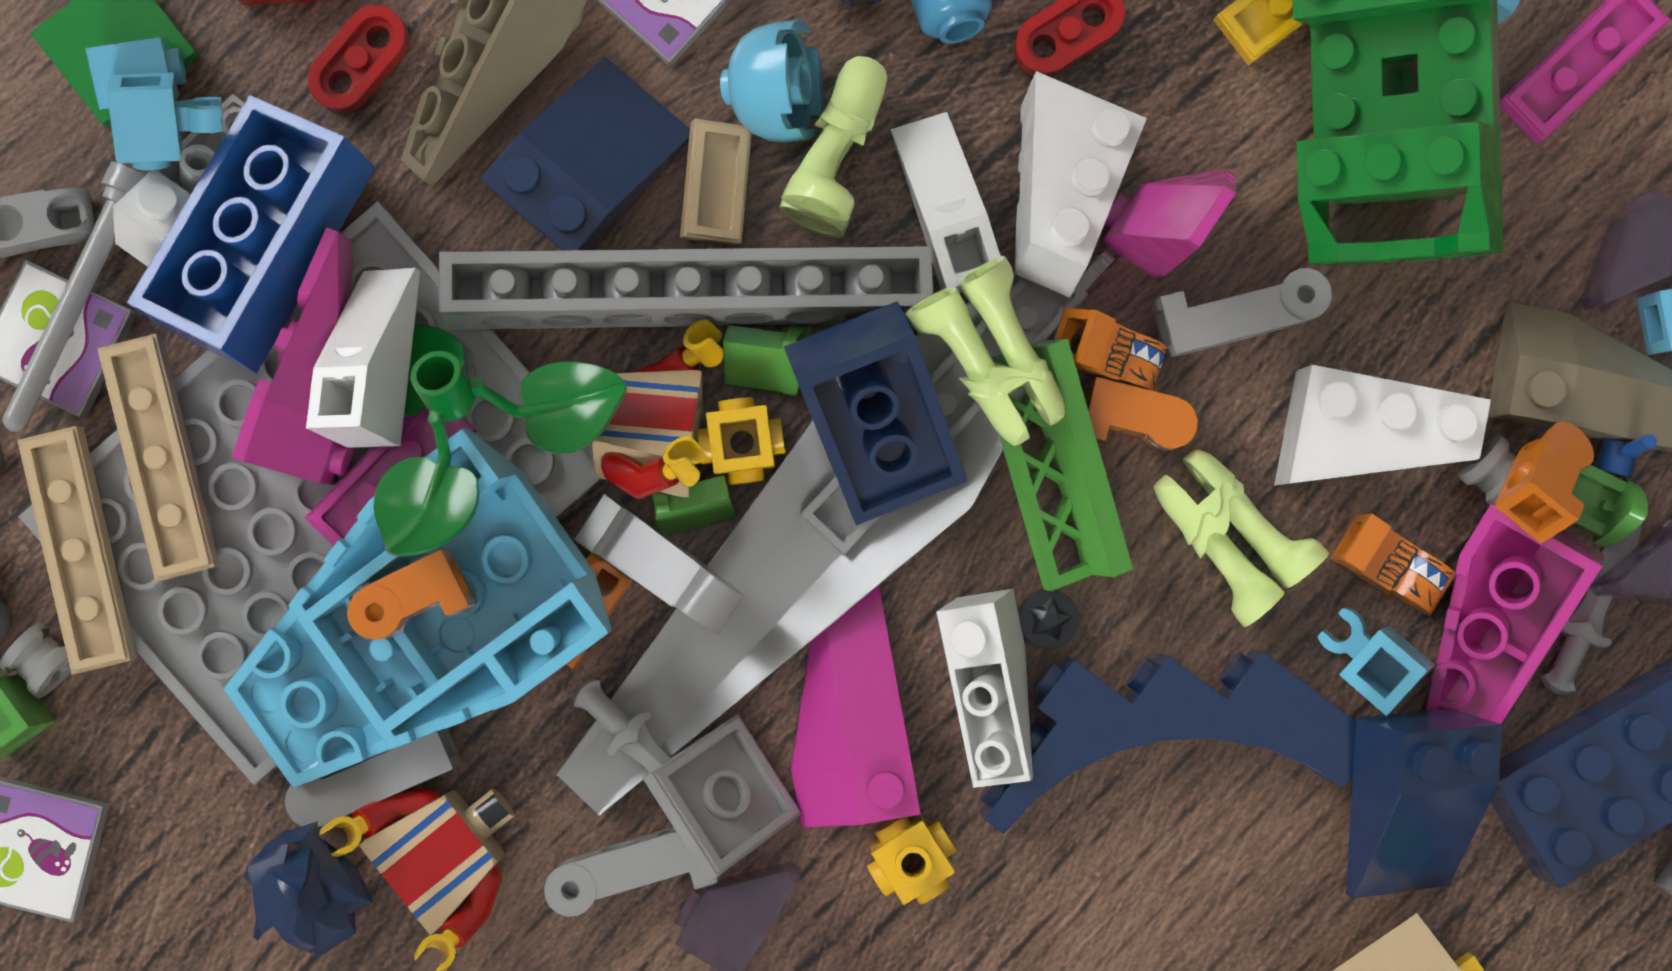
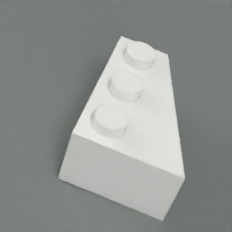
[1014,71,1147,298]
[1274,365,1491,486]

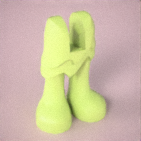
[779,56,887,238]
[905,256,1065,446]
[1153,449,1329,627]

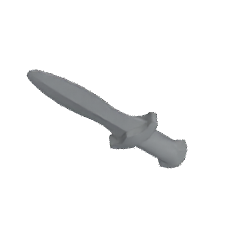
[1540,523,1642,696]
[572,679,671,772]

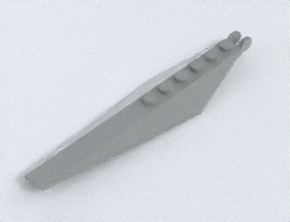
[556,250,1115,816]

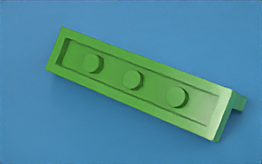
[992,338,1133,591]

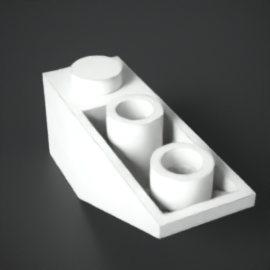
[113,94,245,267]
[891,112,1000,293]
[306,268,420,448]
[937,589,1033,788]

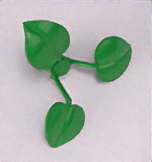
[373,325,627,556]

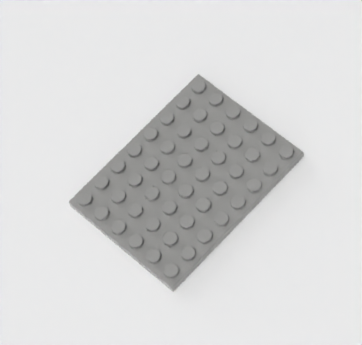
[18,201,603,785]

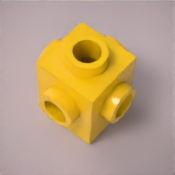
[697,397,785,485]
[867,814,957,905]

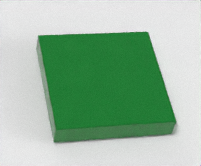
[30,0,201,129]

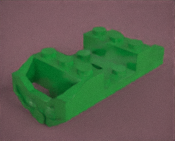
[1292,0,1504,266]

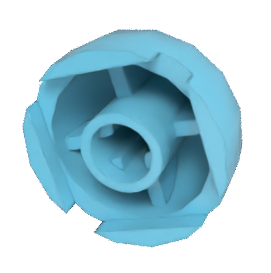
[720,19,823,142]

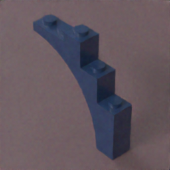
[980,648,1356,834]

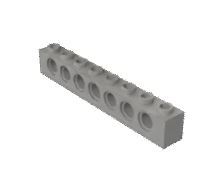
[439,246,933,330]

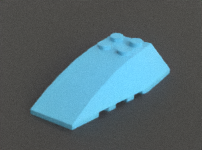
[223,428,612,788]

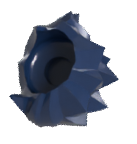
[244,821,373,958]

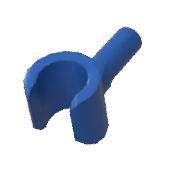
[1595,434,1657,478]

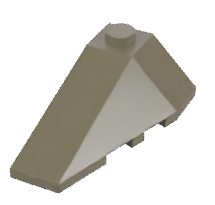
[401,0,587,186]
[1487,302,1672,452]

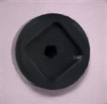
[1018,589,1079,649]

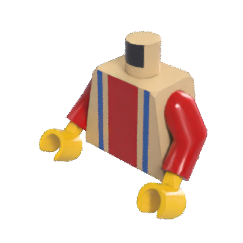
[592,319,723,499]
[320,787,515,971]

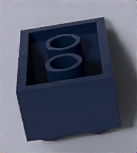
[480,57,690,251]
[784,301,967,526]
[1346,709,1503,898]

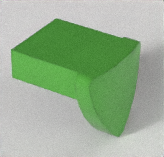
[723,325,812,396]
[1571,465,1648,548]
[651,475,737,536]

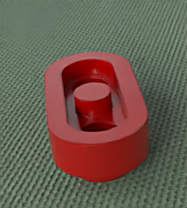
[1014,0,1125,77]
[308,5,410,114]

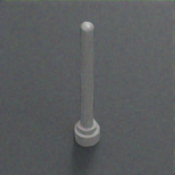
[3,162,146,432]

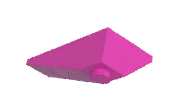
[1101,168,1236,282]
[231,228,355,485]
[1425,502,1605,724]
[791,585,921,827]

